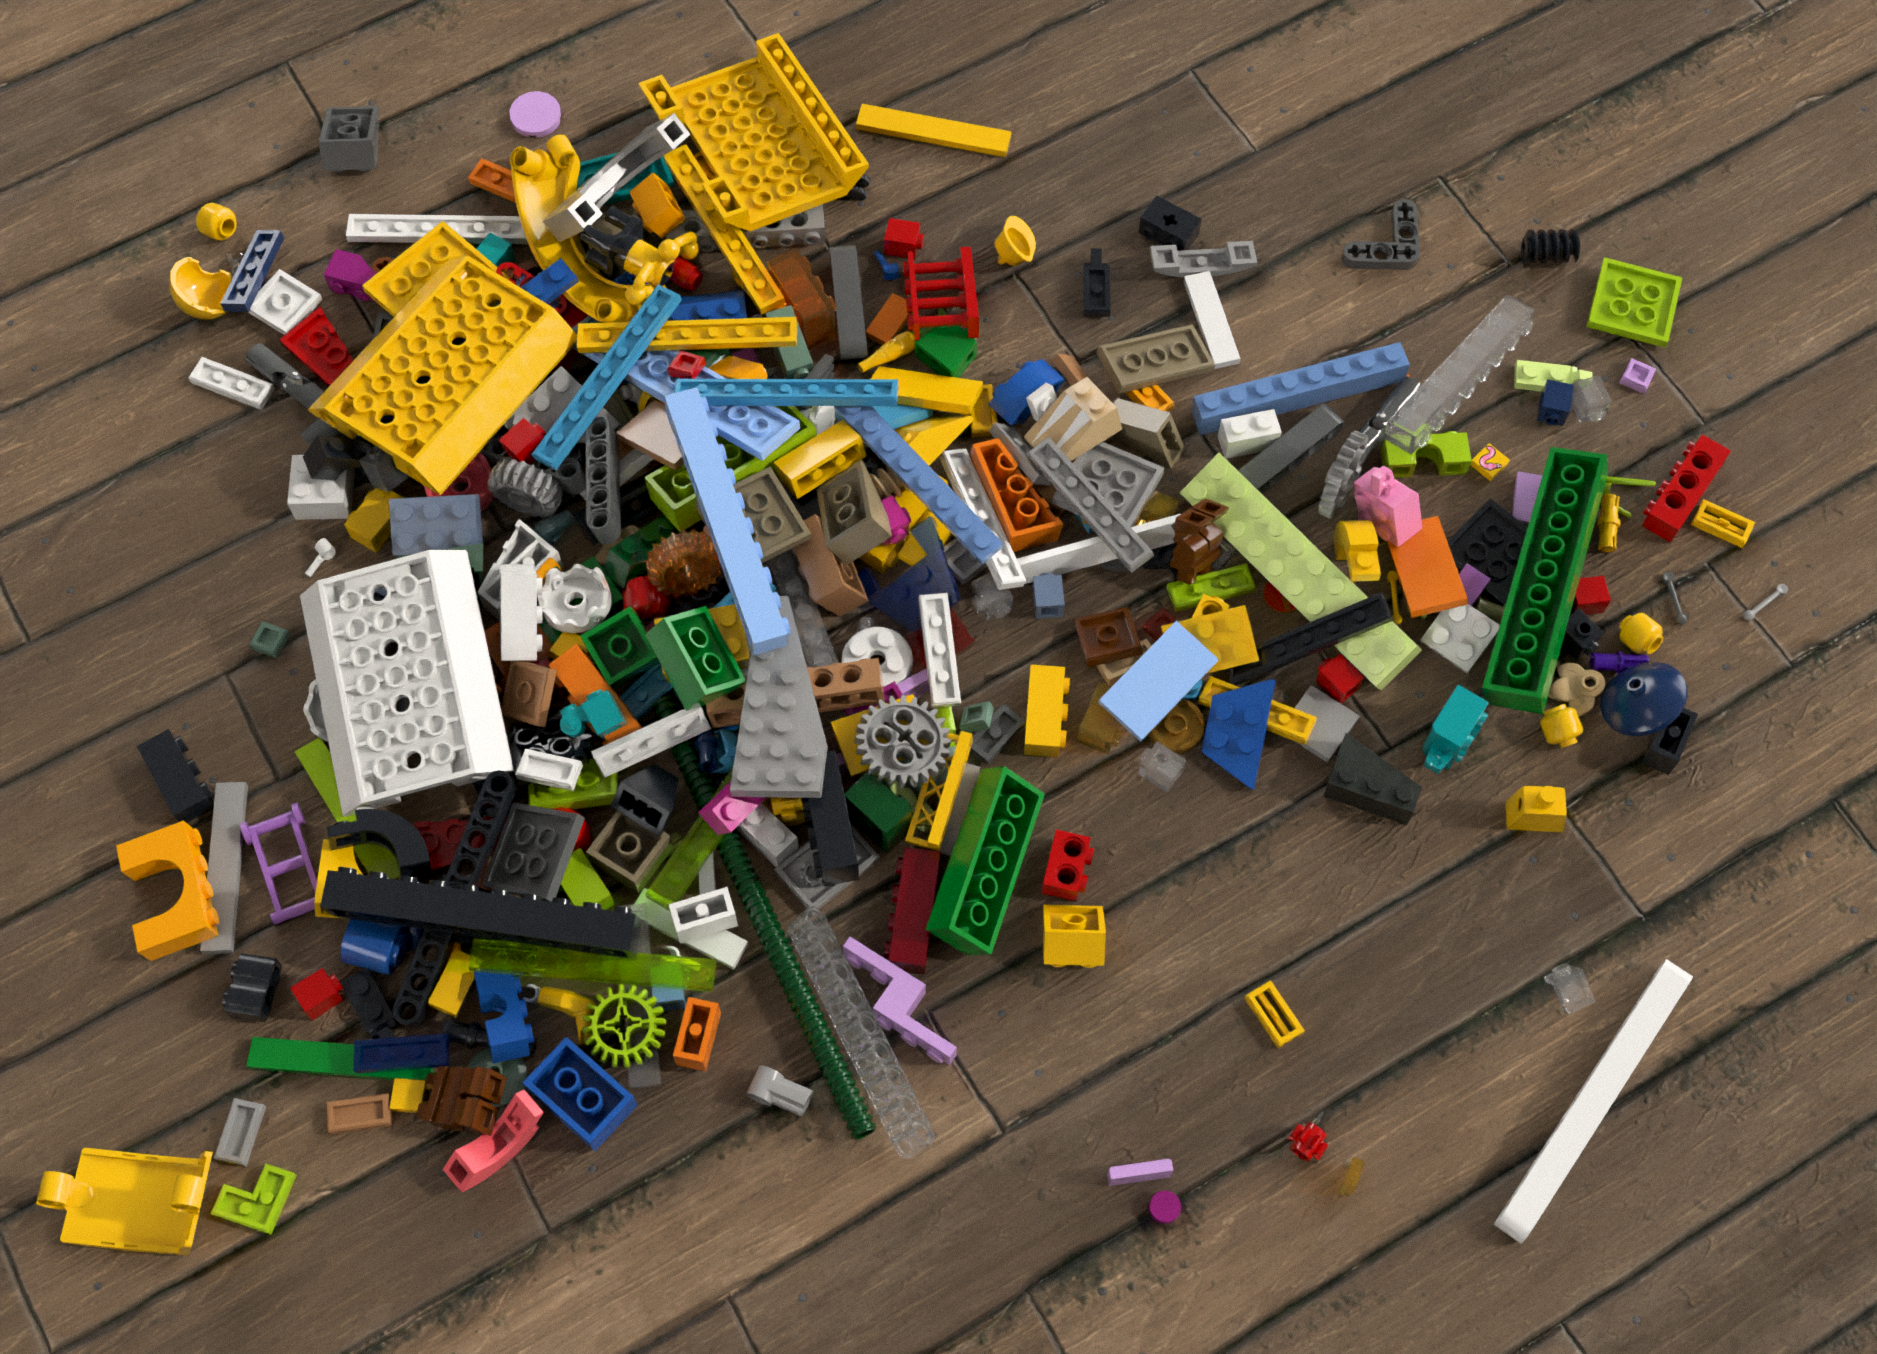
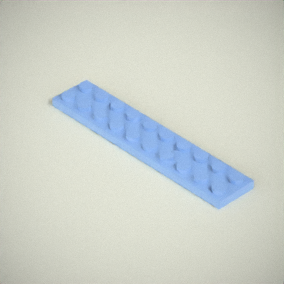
[572,316,800,461]

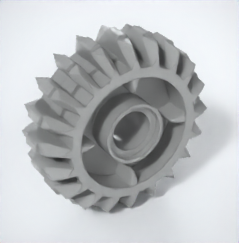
[487,459,563,518]

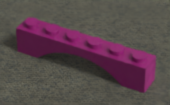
[323,249,377,301]

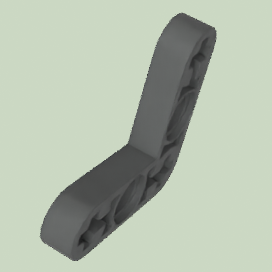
[1341,199,1420,270]

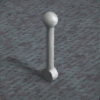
[1743,584,1788,621]

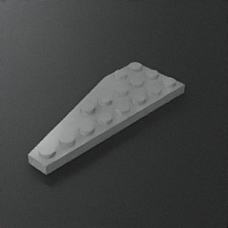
[730,596,828,798]

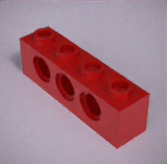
[1641,434,1731,543]

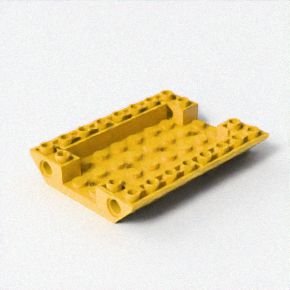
[308,255,577,496]

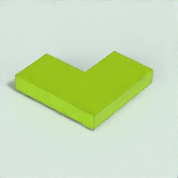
[211,1163,297,1235]

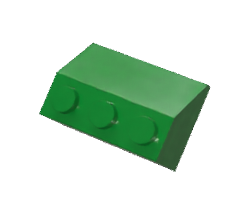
[645,606,747,711]

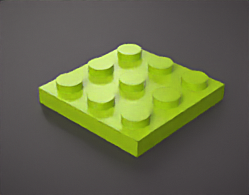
[1586,257,1682,348]

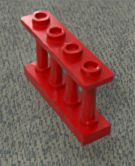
[903,247,979,341]

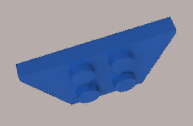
[1201,679,1276,790]

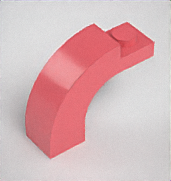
[443,1090,544,1193]

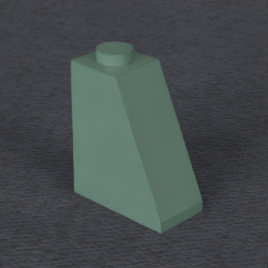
[766,305,813,379]

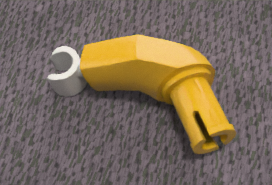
[523,984,597,1045]

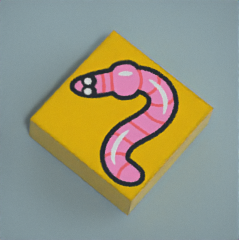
[1470,443,1510,482]

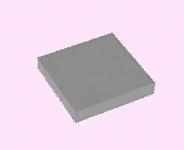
[1294,685,1360,763]

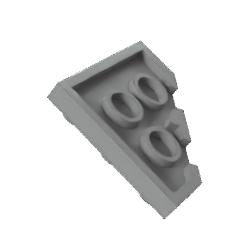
[503,366,620,444]

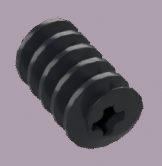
[1521,229,1581,263]

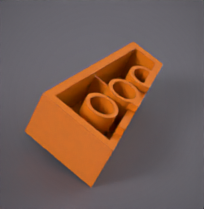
[970,438,1063,552]

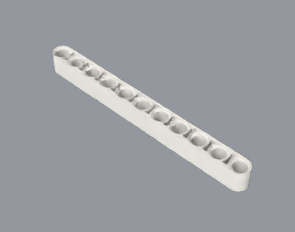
[1494,959,1693,1244]

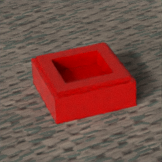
[667,350,706,379]

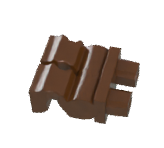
[1170,498,1229,585]
[416,1066,507,1136]

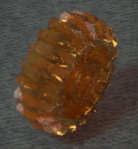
[646,529,722,598]

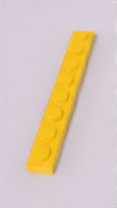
[663,144,785,315]
[577,317,797,353]

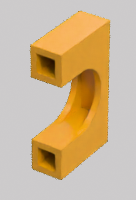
[116,820,220,961]

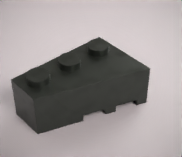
[1323,733,1422,825]

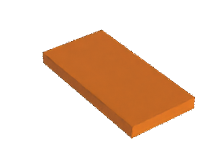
[1386,516,1468,618]

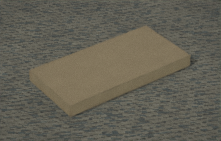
[1096,324,1215,394]

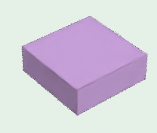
[1619,358,1656,394]

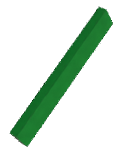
[246,1037,436,1081]

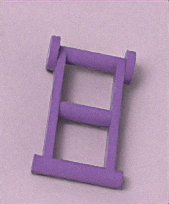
[240,802,318,925]

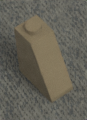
[1112,398,1185,469]

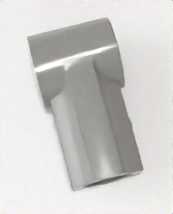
[746,1065,813,1117]

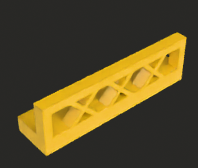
[905,731,973,851]

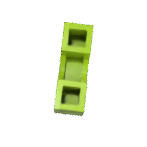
[1380,431,1472,478]

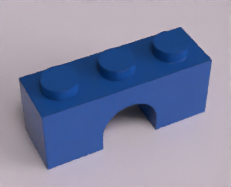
[474,964,534,1064]

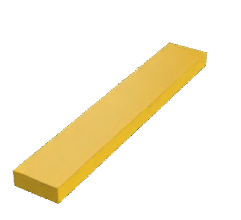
[856,104,1011,157]

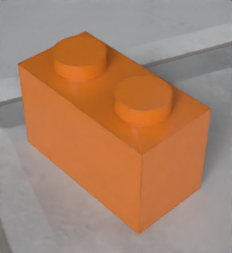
[673,997,721,1072]

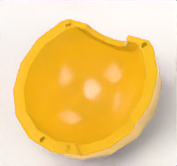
[169,257,233,319]

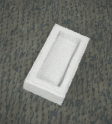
[515,749,583,791]

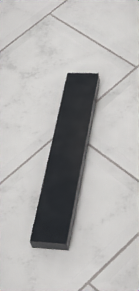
[1226,592,1394,686]

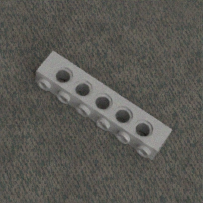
[666,204,826,254]

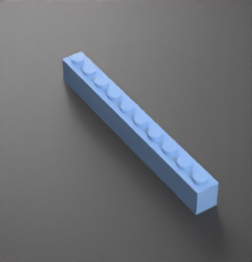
[664,387,791,656]

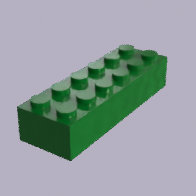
[925,766,1045,956]

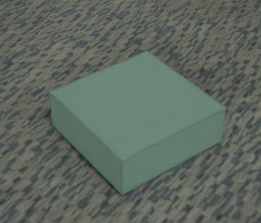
[249,621,290,658]
[959,701,994,733]

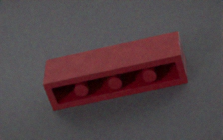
[884,847,940,974]

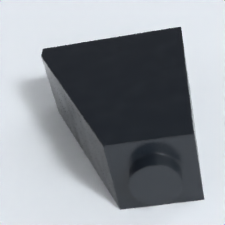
[611,764,679,836]

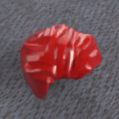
[622,576,670,620]

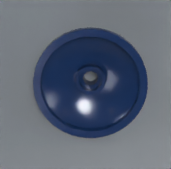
[1600,662,1688,736]

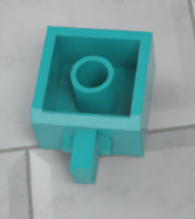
[1421,685,1489,774]

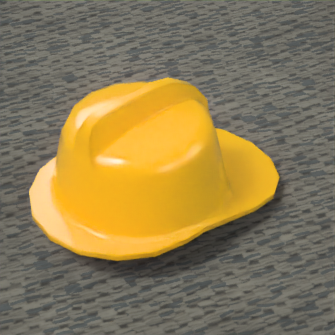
[994,216,1036,266]

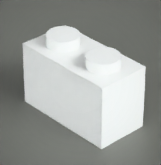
[1218,409,1282,459]
[736,803,799,867]
[669,887,738,943]

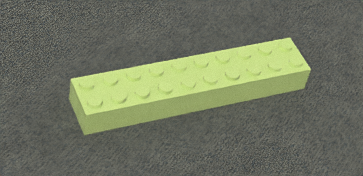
[1180,453,1422,690]

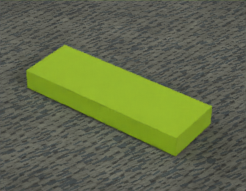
[1166,563,1256,612]

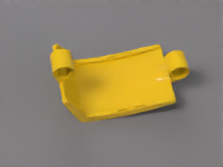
[36,1148,213,1256]

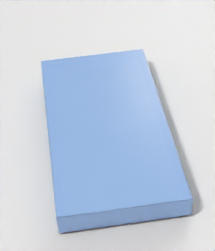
[1098,621,1219,742]

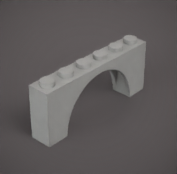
[542,113,690,242]

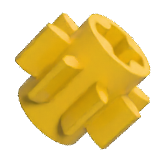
[770,797,803,821]

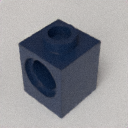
[1536,379,1574,426]

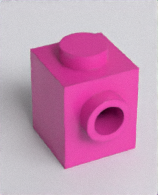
[881,495,911,546]

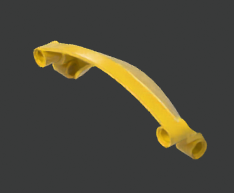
[510,135,654,323]

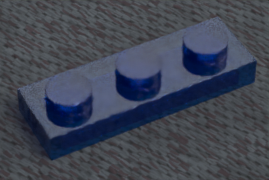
[353,1034,449,1074]

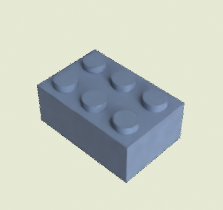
[389,494,483,556]

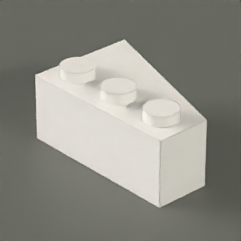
[478,519,563,621]
[499,564,542,661]

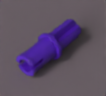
[1589,651,1649,674]

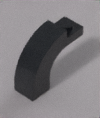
[327,809,431,877]

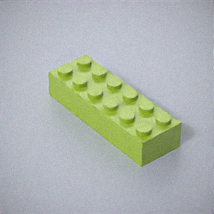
[644,406,817,532]

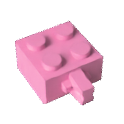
[1353,466,1422,547]

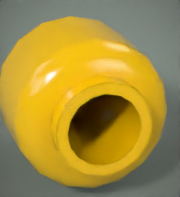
[196,203,237,241]
[1619,613,1664,655]
[1540,704,1583,748]

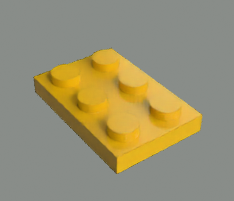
[1161,605,1259,674]

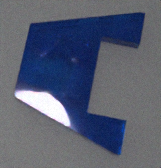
[857,516,961,635]

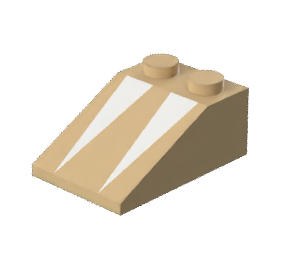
[1024,377,1122,461]

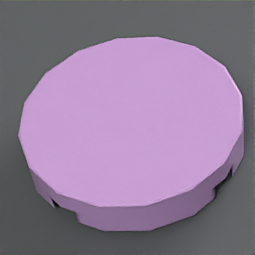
[509,91,561,138]

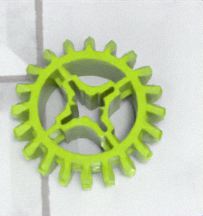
[582,984,666,1068]

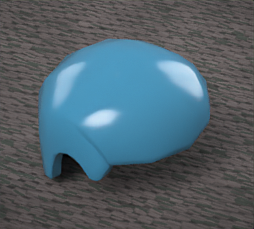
[710,729,738,774]

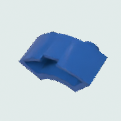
[988,359,1065,425]

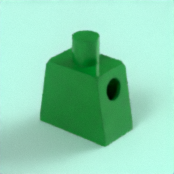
[915,325,980,378]

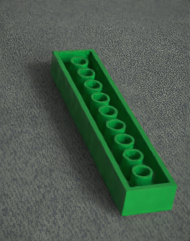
[1482,447,1608,714]

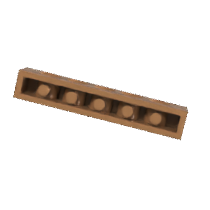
[706,658,885,728]

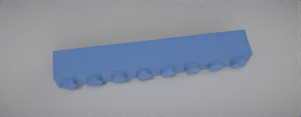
[1191,342,1410,435]

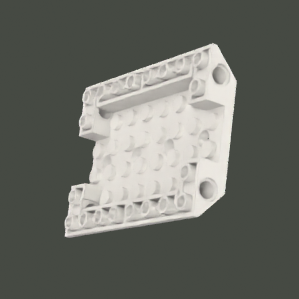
[300,550,514,817]

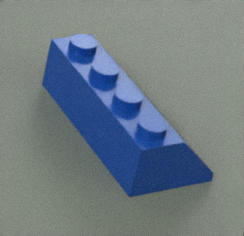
[667,290,747,321]

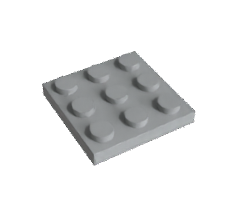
[1052,442,1164,527]

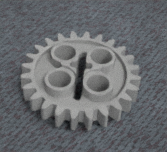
[1318,430,1369,519]
[854,695,951,788]

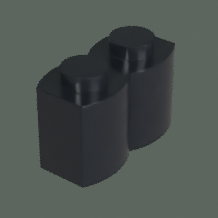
[222,953,282,1023]

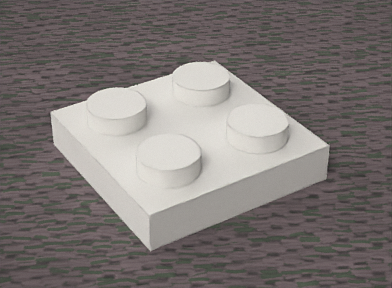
[248,269,323,335]
[1420,604,1500,674]

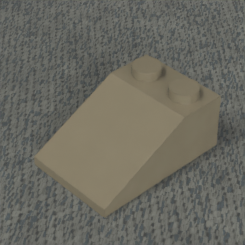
[816,460,892,565]

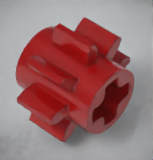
[1288,1122,1329,1162]

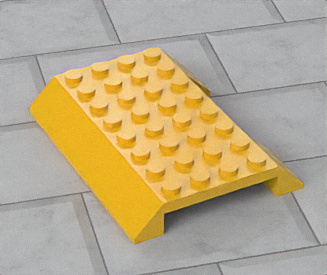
[639,33,869,231]

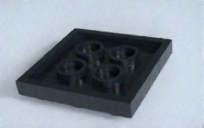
[1447,498,1528,606]

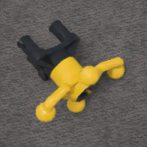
[580,206,699,306]

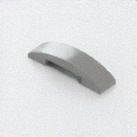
[1149,241,1257,277]

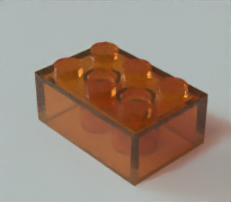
[767,248,837,350]

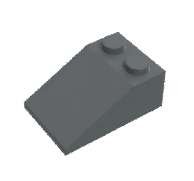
[319,106,379,173]

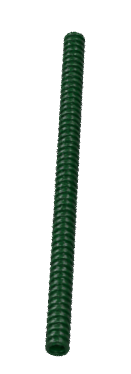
[651,696,876,1140]

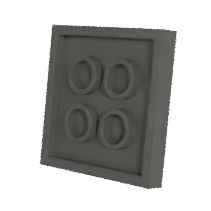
[482,802,585,902]

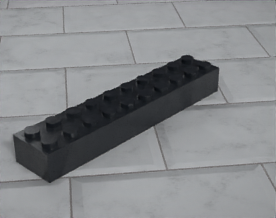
[320,867,642,960]

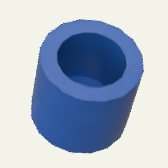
[340,919,409,975]

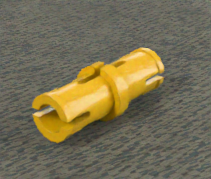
[1597,494,1620,552]

